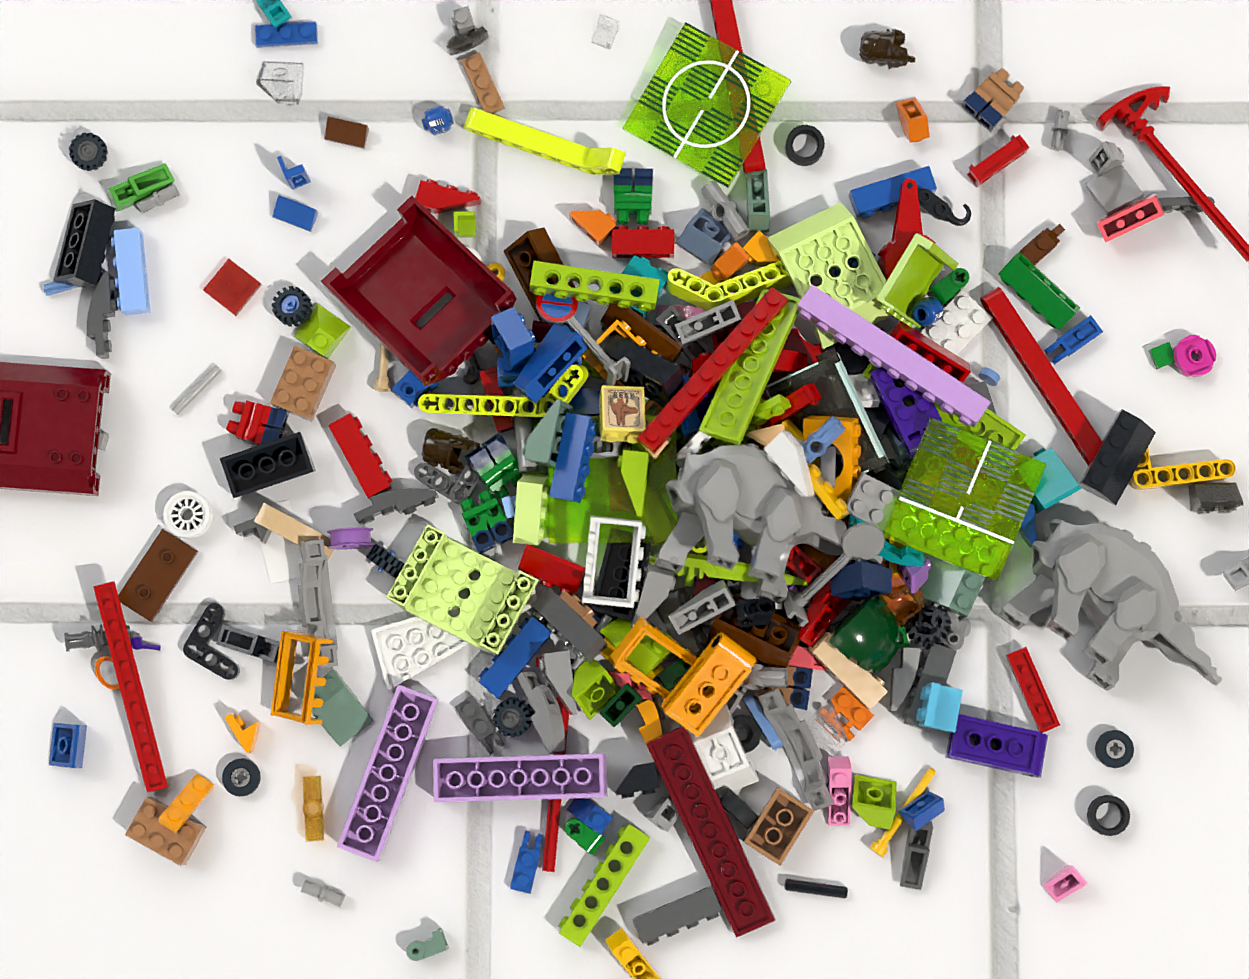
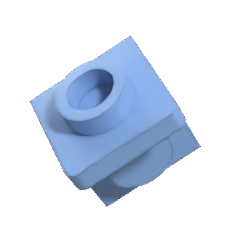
[501,496,516,520]

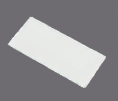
[253,500,303,584]

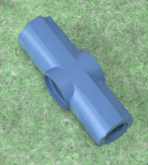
[801,416,846,464]

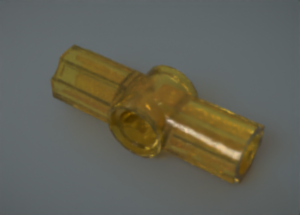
[302,776,325,841]

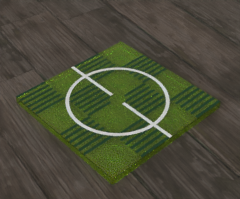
[623,22,792,188]

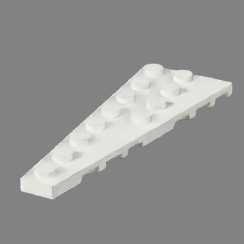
[371,589,538,690]

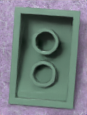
[523,399,573,468]
[907,553,985,618]
[299,670,374,747]

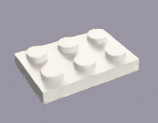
[921,289,993,355]

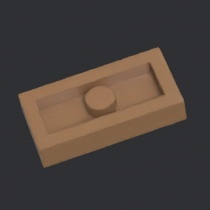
[559,591,597,628]

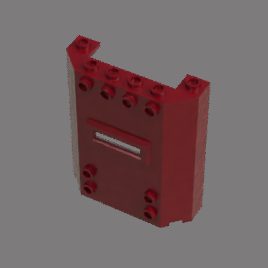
[321,196,517,387]
[0,362,111,496]

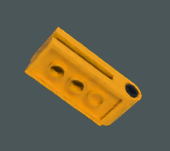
[661,632,756,737]

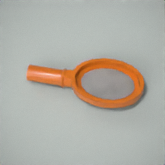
[94,656,120,690]

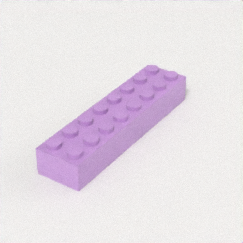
[337,685,440,862]
[433,754,608,802]

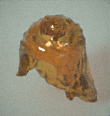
[881,583,925,627]

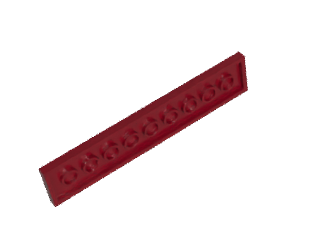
[646,726,776,938]

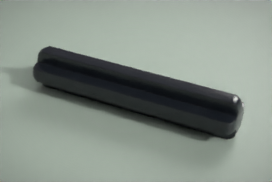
[784,879,848,898]

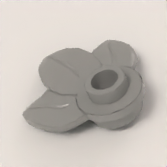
[936,610,971,650]

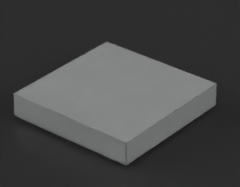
[1086,165,1144,216]

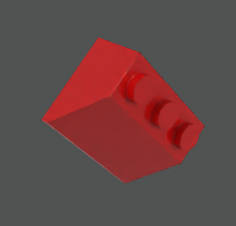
[518,544,586,596]

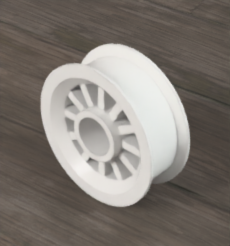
[163,491,213,539]

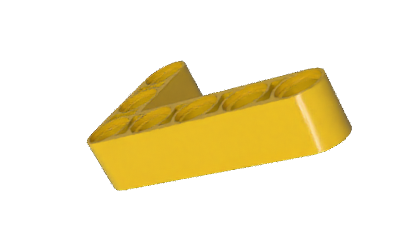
[1129,448,1236,490]

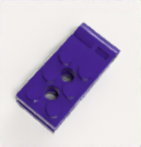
[870,367,950,459]
[945,714,1048,778]

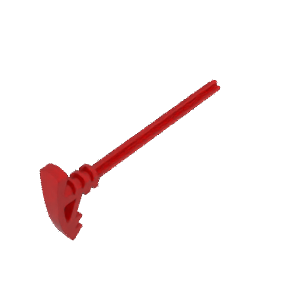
[1096,86,1249,262]
[536,657,616,872]

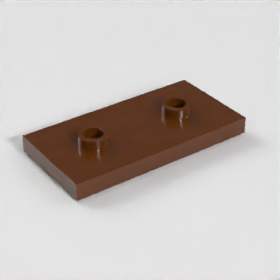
[118,529,198,622]

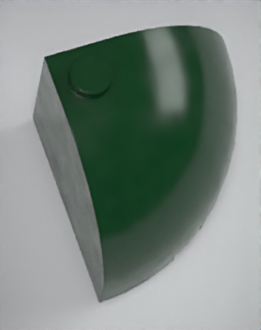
[829,595,900,674]

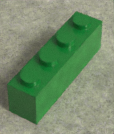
[998,252,1080,330]

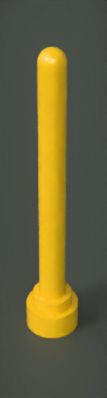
[869,768,935,858]

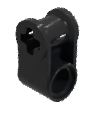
[732,598,776,628]

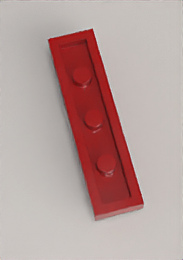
[1006,647,1060,733]

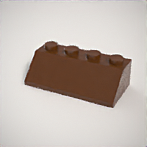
[503,227,575,321]
[600,303,682,363]
[708,592,802,668]

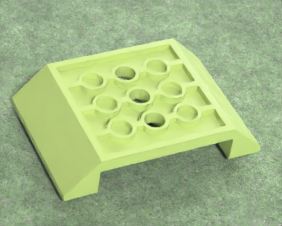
[766,202,892,349]
[386,524,539,655]

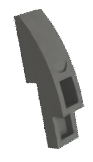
[87,272,118,359]
[354,488,439,525]

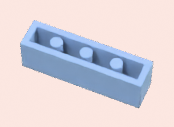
[111,228,151,316]

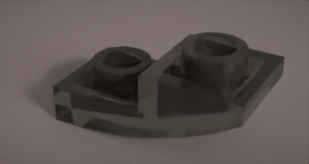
[446,26,489,56]

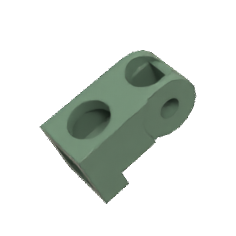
[406,928,449,961]

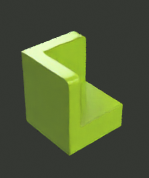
[454,211,476,238]

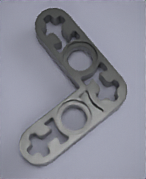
[414,456,490,504]

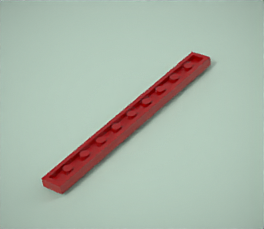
[637,287,788,453]
[93,581,168,793]

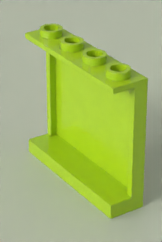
[876,233,959,328]

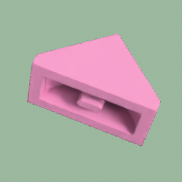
[1043,865,1087,903]

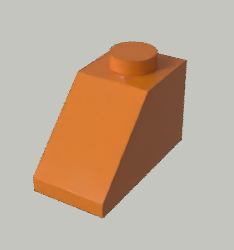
[896,97,930,143]
[569,210,616,246]
[710,242,750,282]

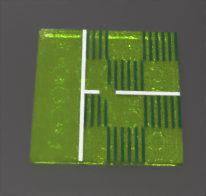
[883,417,1047,581]

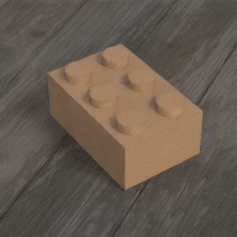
[270,346,336,422]
[742,787,814,866]
[125,796,207,866]

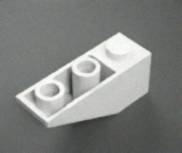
[764,431,815,497]

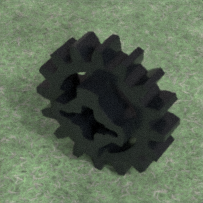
[905,603,952,647]

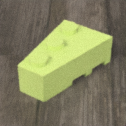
[513,472,551,546]

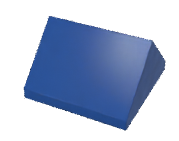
[49,723,87,768]

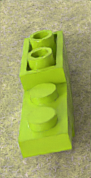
[712,394,791,448]

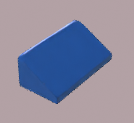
[272,195,318,232]
[898,791,945,831]

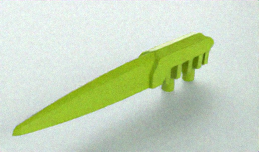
[649,554,807,586]

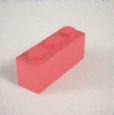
[1097,193,1164,242]

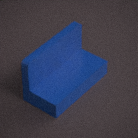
[277,156,311,190]

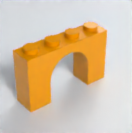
[803,415,861,503]

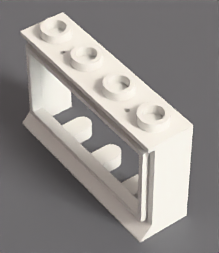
[582,515,646,608]

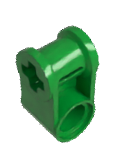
[929,268,970,306]
[564,818,605,856]

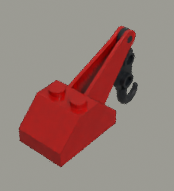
[877,178,971,281]

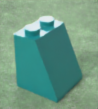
[610,255,668,319]
[1012,447,1081,514]

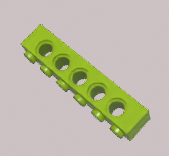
[530,261,660,311]
[558,823,651,947]

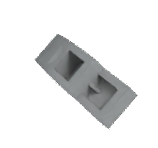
[517,671,565,754]

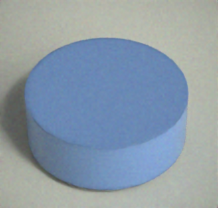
[978,367,1000,386]

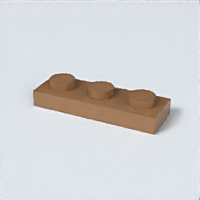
[461,52,505,114]

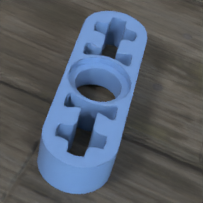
[742,693,783,751]

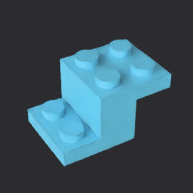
[916,683,963,732]

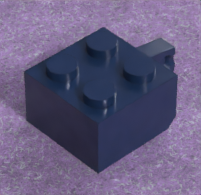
[831,560,892,602]

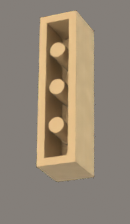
[807,631,888,710]

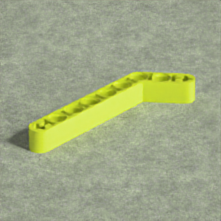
[463,108,626,175]
[667,260,833,311]
[418,364,588,417]

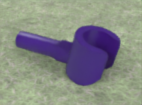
[131,637,161,651]

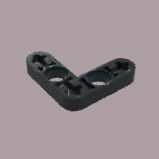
[183,603,240,680]

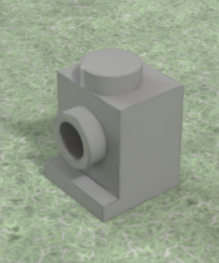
[450,6,476,38]
[645,796,679,832]

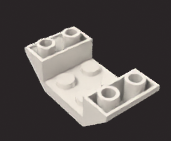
[690,703,759,796]

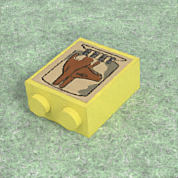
[599,385,645,443]

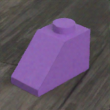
[897,550,931,594]

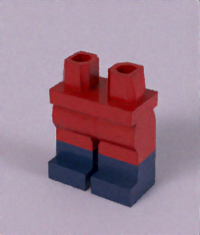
[226,400,289,445]

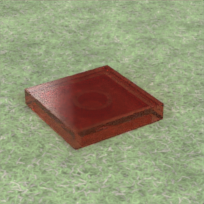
[203,258,262,316]

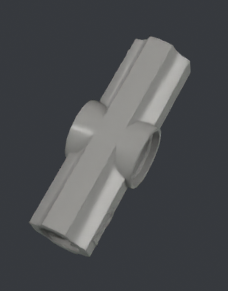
[701,181,749,241]
[740,664,788,690]

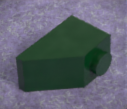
[599,683,643,727]

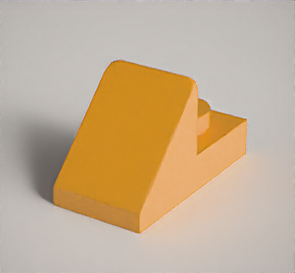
[224,713,261,754]

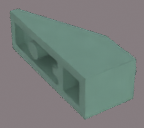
[746,169,770,232]

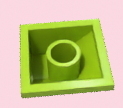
[293,303,351,359]
[572,659,620,720]
[852,774,897,830]

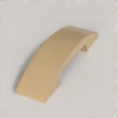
[254,503,334,561]

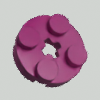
[1173,335,1216,377]

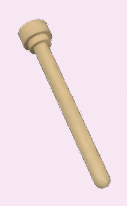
[374,343,391,392]

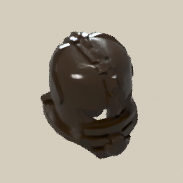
[859,29,916,69]
[421,428,480,474]

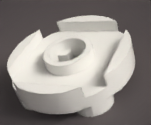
[676,431,711,456]

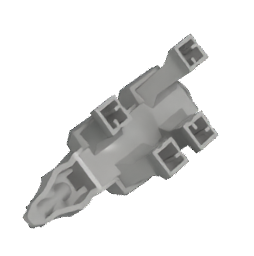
[654,444,883,604]
[998,519,1222,691]

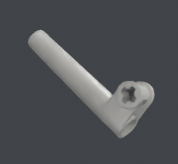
[511,388,552,472]

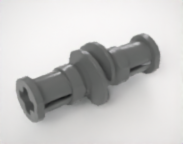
[64,624,131,652]

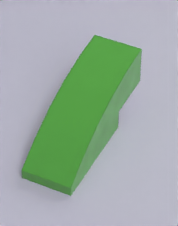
[107,163,175,212]

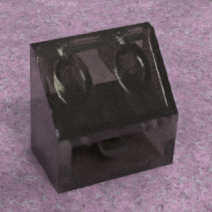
[1189,482,1243,515]

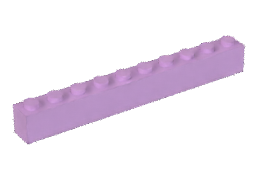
[797,285,991,427]

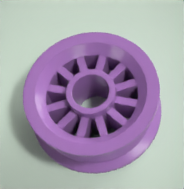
[327,527,374,550]

